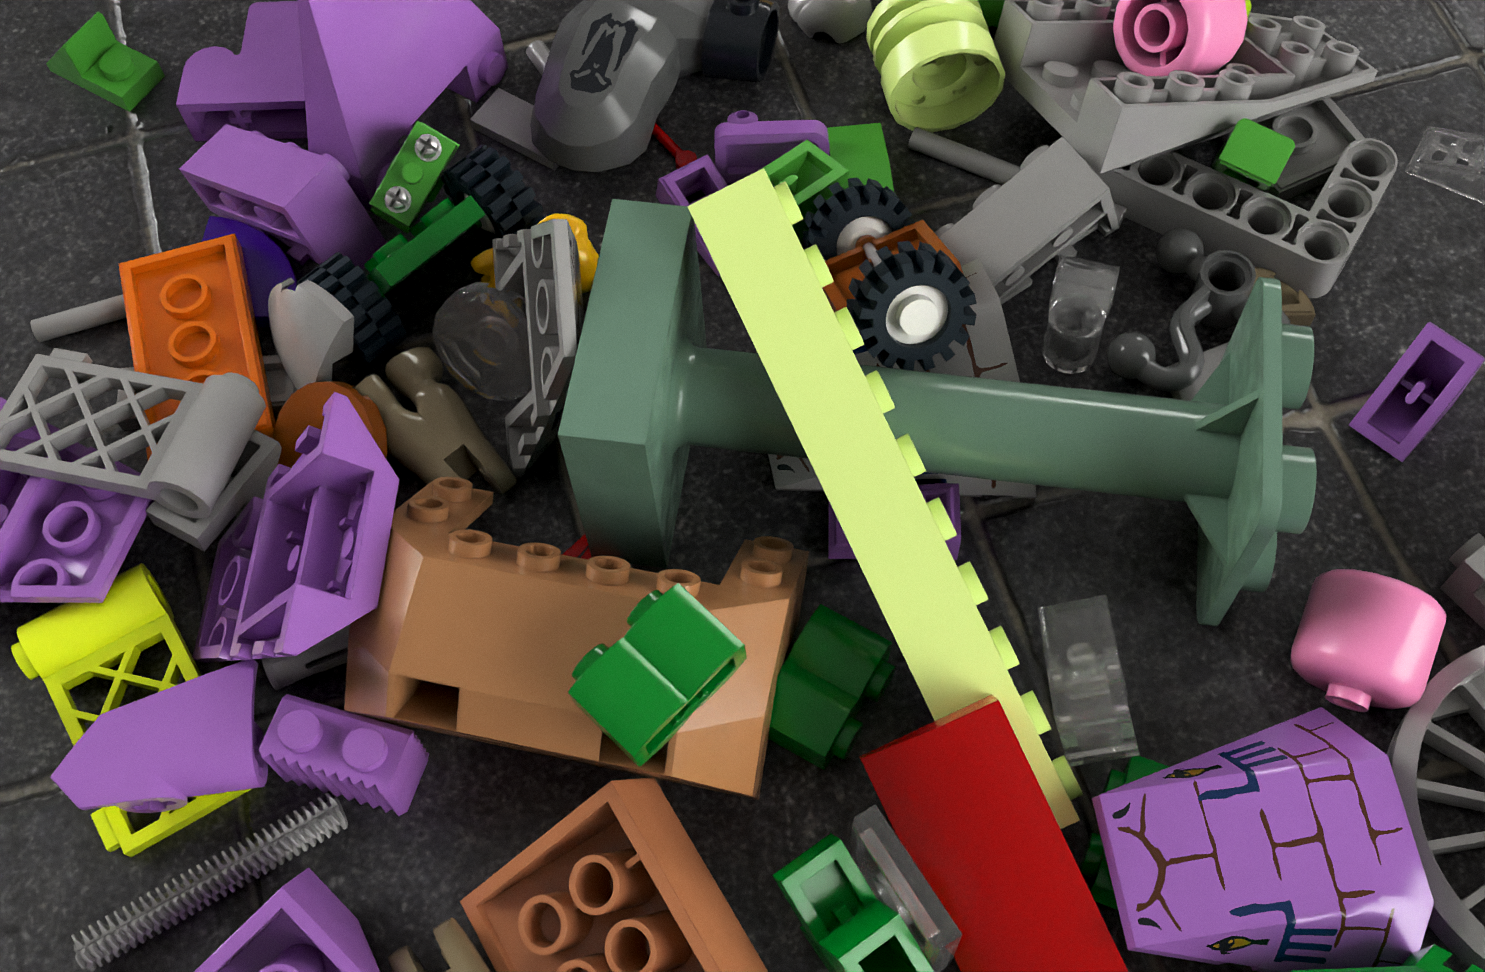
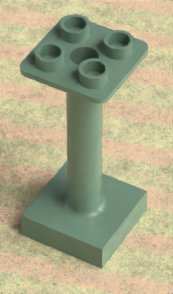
[558,199,1317,626]

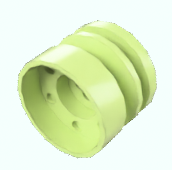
[866,0,1005,133]

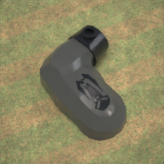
[530,0,780,172]

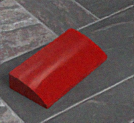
[860,694,1128,972]

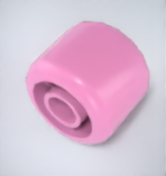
[1113,0,1248,76]
[1291,569,1446,712]

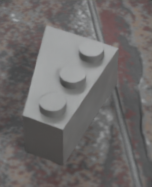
[934,136,1119,305]

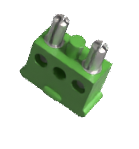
[369,121,460,234]

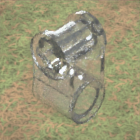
[1042,254,1120,374]

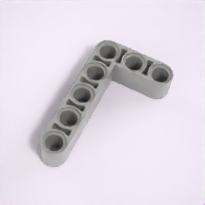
[1077,138,1398,298]

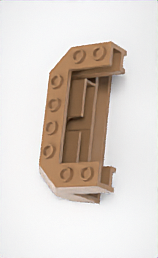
[344,477,809,800]

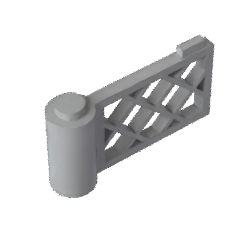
[0,348,266,519]

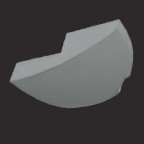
[268,278,354,390]

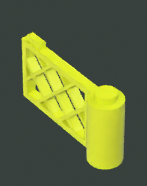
[11,563,251,857]

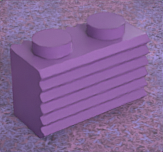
[259,694,429,816]

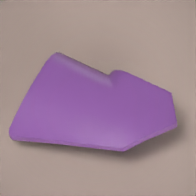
[50,659,268,813]

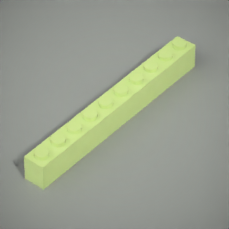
[687,168,1083,829]

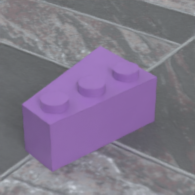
[179,124,387,270]

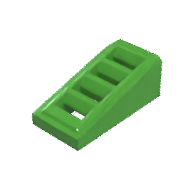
[1210,118,1295,192]

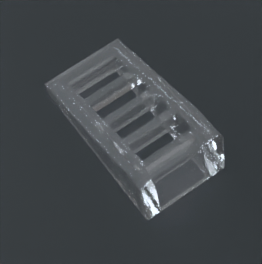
[1405,126,1485,204]

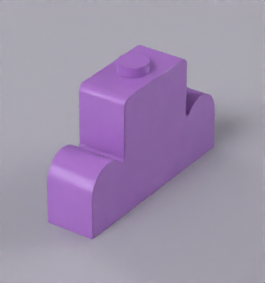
[176,1,412,141]

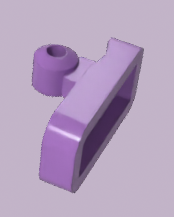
[714,110,829,183]

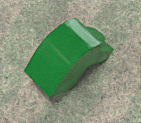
[772,833,934,972]

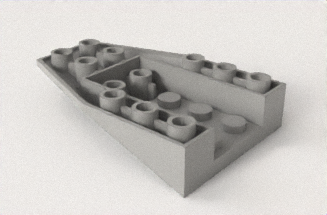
[994,0,1378,174]

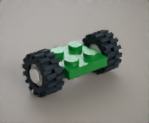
[297,144,545,369]

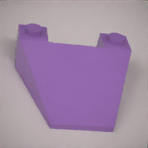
[298,0,508,215]

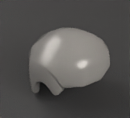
[788,0,873,43]

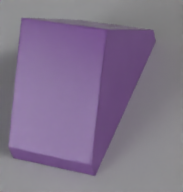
[1349,322,1485,462]

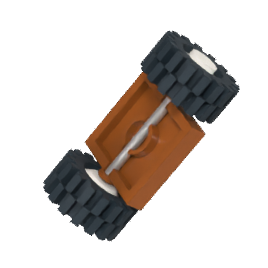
[802,178,977,371]

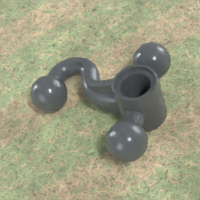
[1106,228,1290,392]

